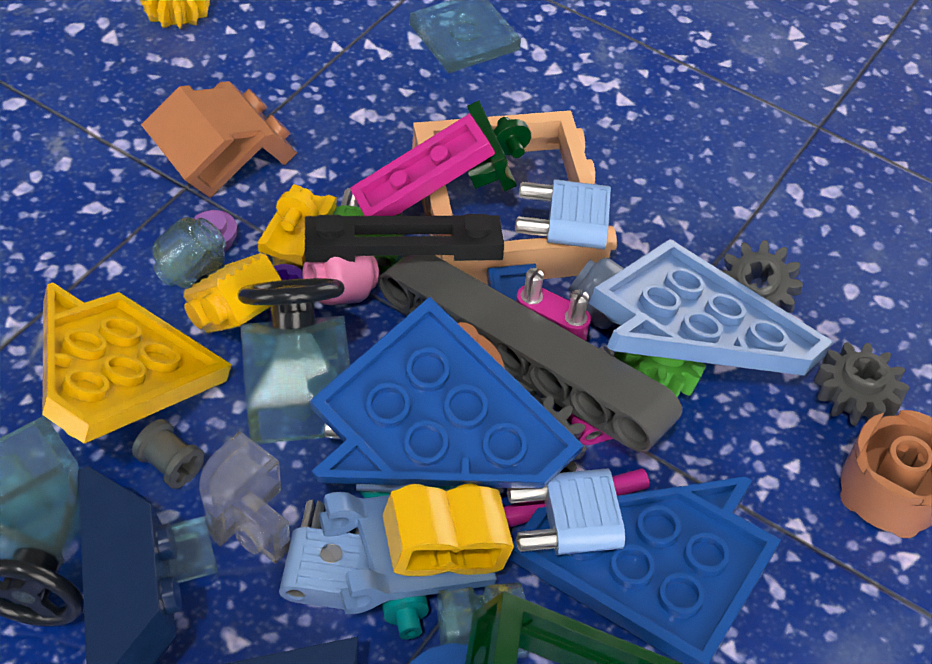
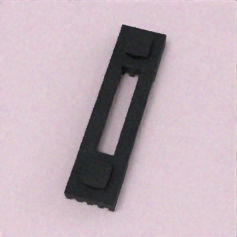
[305,214,504,262]

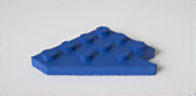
[310,297,584,489]
[508,476,781,664]

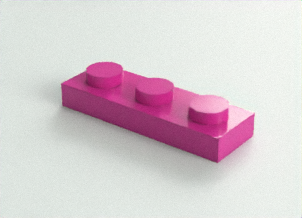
[350,113,495,216]

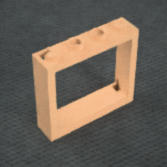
[412,110,617,285]

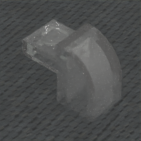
[199,431,290,564]

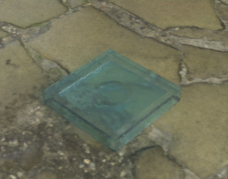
[409,0,521,74]

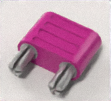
[516,268,591,341]

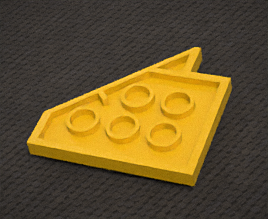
[42,282,232,444]

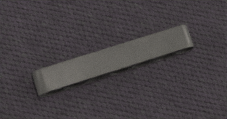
[378,255,683,452]

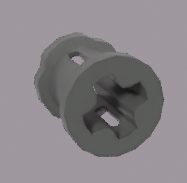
[132,419,205,489]

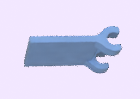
[319,488,497,614]

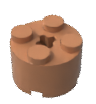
[840,410,932,538]

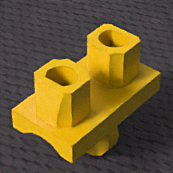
[257,184,337,269]

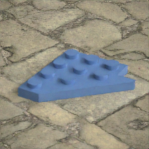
[589,239,833,375]

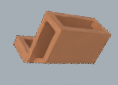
[141,81,297,198]

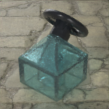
[237,278,350,445]
[0,416,84,626]

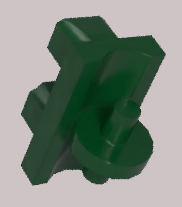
[467,101,531,192]

